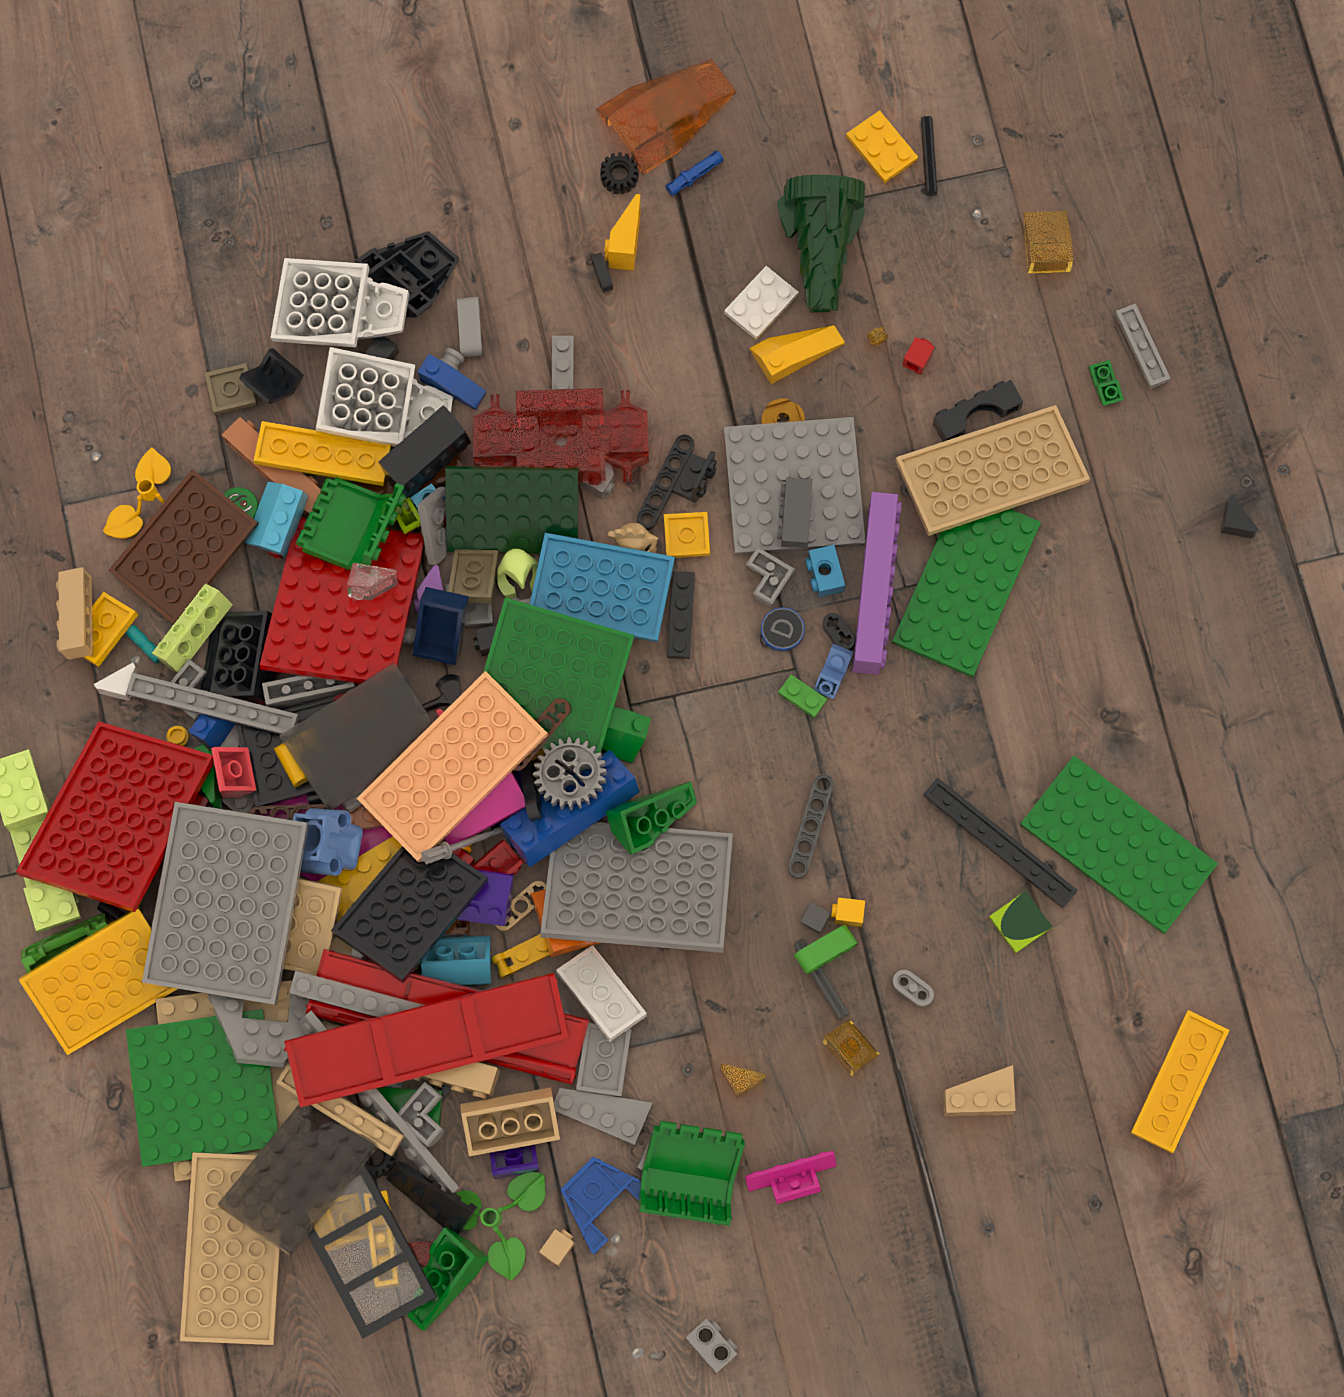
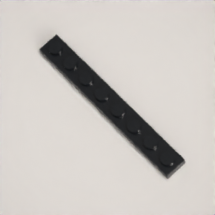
[923,777,1078,909]

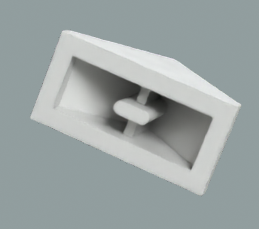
[94,663,138,701]

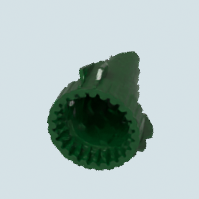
[777,175,865,313]

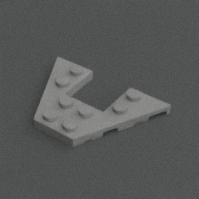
[207,993,318,1067]

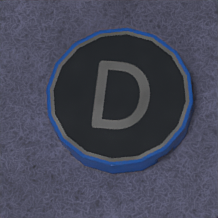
[761,607,805,652]

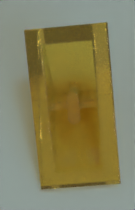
[720,1063,766,1098]

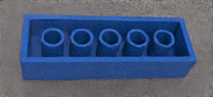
[500,750,640,867]

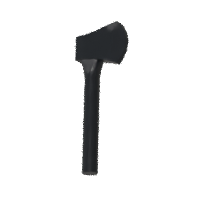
[416,674,462,715]

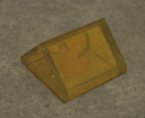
[823,1019,879,1077]

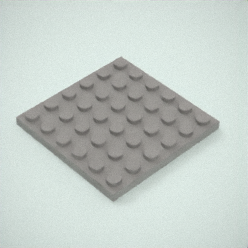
[724,417,866,555]

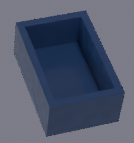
[412,587,469,665]

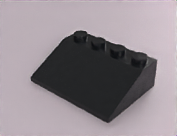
[201,611,274,704]

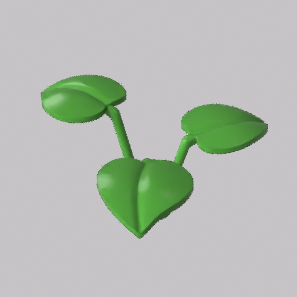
[455,1172,546,1280]

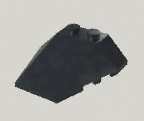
[355,231,459,318]

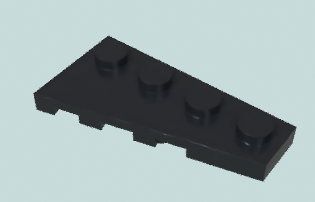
[386,1161,478,1235]

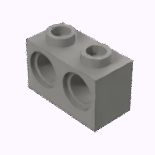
[685,1318,738,1374]

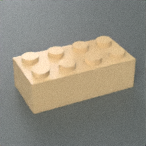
[460,1087,560,1156]

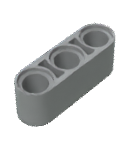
[457,297,483,357]

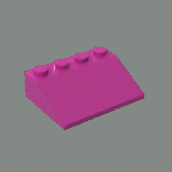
[445,771,525,845]

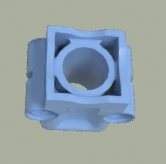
[293,808,363,876]

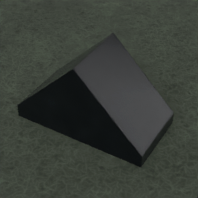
[1221,495,1259,539]

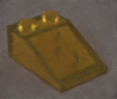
[1024,211,1074,273]

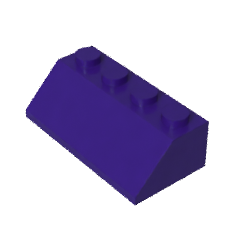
[457,869,514,926]

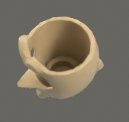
[607,523,658,553]

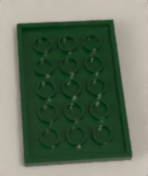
[445,466,578,553]

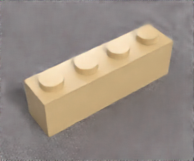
[56,567,93,660]

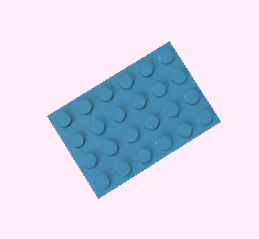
[530,533,675,643]

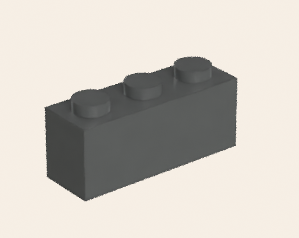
[777,477,813,548]

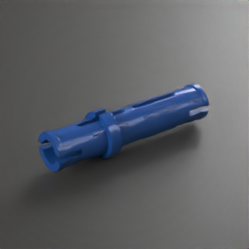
[665,150,724,196]

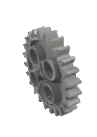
[533,737,607,810]

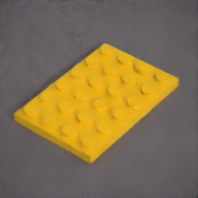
[19,908,178,1055]

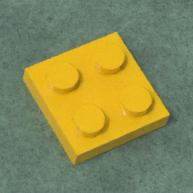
[664,512,710,558]

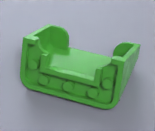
[21,914,109,973]

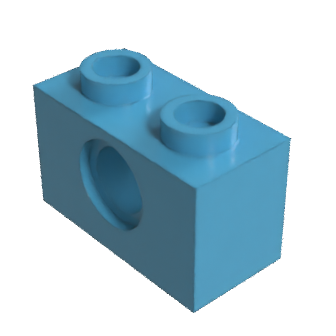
[805,545,845,598]

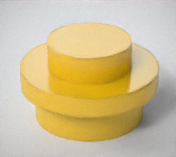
[166,726,189,746]

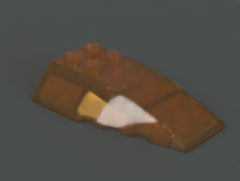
[596,59,736,175]

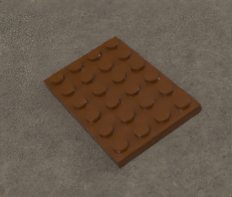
[108,469,259,624]

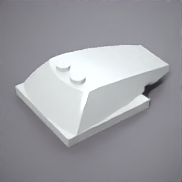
[270,258,409,347]
[315,347,453,447]

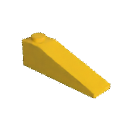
[749,325,845,384]

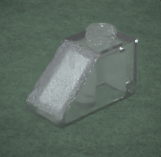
[347,563,398,600]

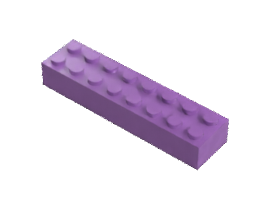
[852,492,902,675]

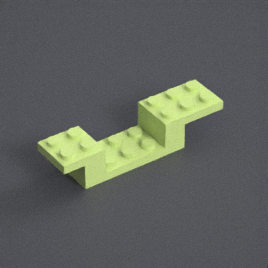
[0,749,81,932]

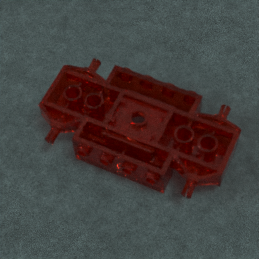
[473,388,649,485]

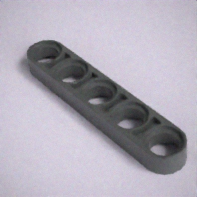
[788,774,833,879]

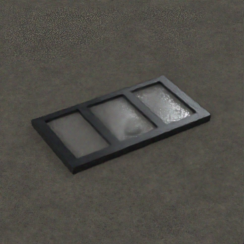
[290,1162,437,1339]

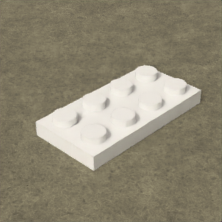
[556,945,647,1042]

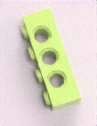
[152,584,233,673]

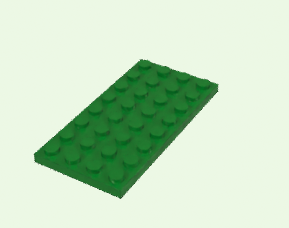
[892,509,1041,678]
[1020,756,1218,934]

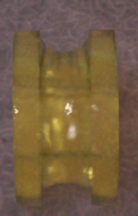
[867,326,888,346]

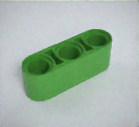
[794,924,858,975]

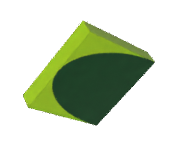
[989,891,1052,954]

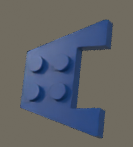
[560,1157,641,1255]

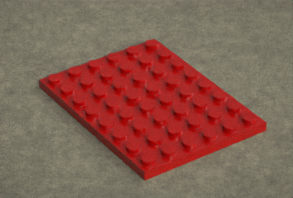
[260,518,425,688]
[16,721,214,912]

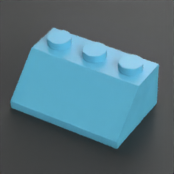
[245,482,309,557]
[421,935,492,985]

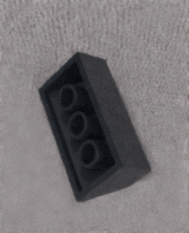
[378,405,471,499]

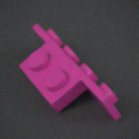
[745,1151,836,1204]

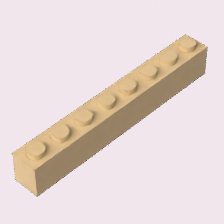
[322,1021,500,1099]

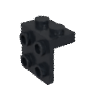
[239,348,304,404]

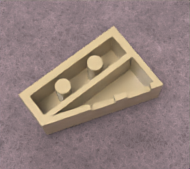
[943,1065,1016,1116]

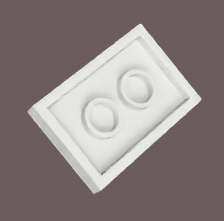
[724,266,799,340]

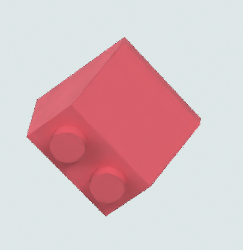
[211,747,256,798]

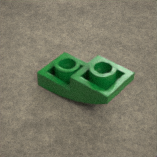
[1088,360,1124,406]

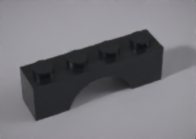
[933,380,1023,442]

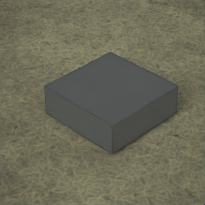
[800,902,831,933]

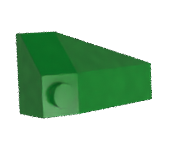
[602,707,651,764]
[606,782,697,854]
[407,1227,489,1331]

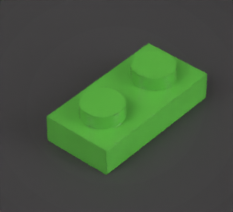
[778,675,827,718]

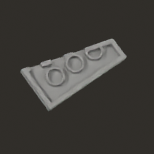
[554,1088,653,1146]

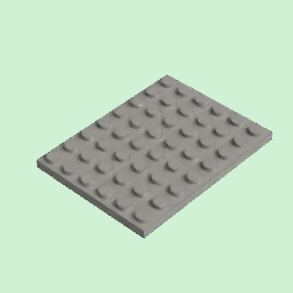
[142,802,309,1005]
[541,822,733,953]

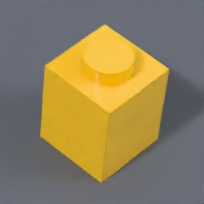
[831,898,865,927]

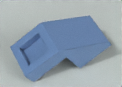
[814,644,854,700]

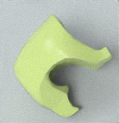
[496,549,538,599]

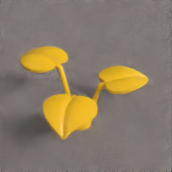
[103,447,171,539]

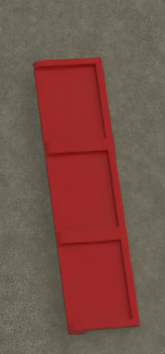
[306,949,589,1085]
[284,973,569,1108]

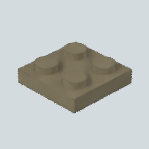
[204,363,257,415]

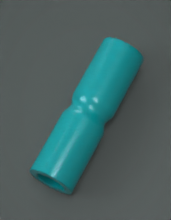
[125,625,160,664]

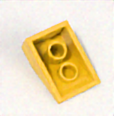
[604,194,641,271]

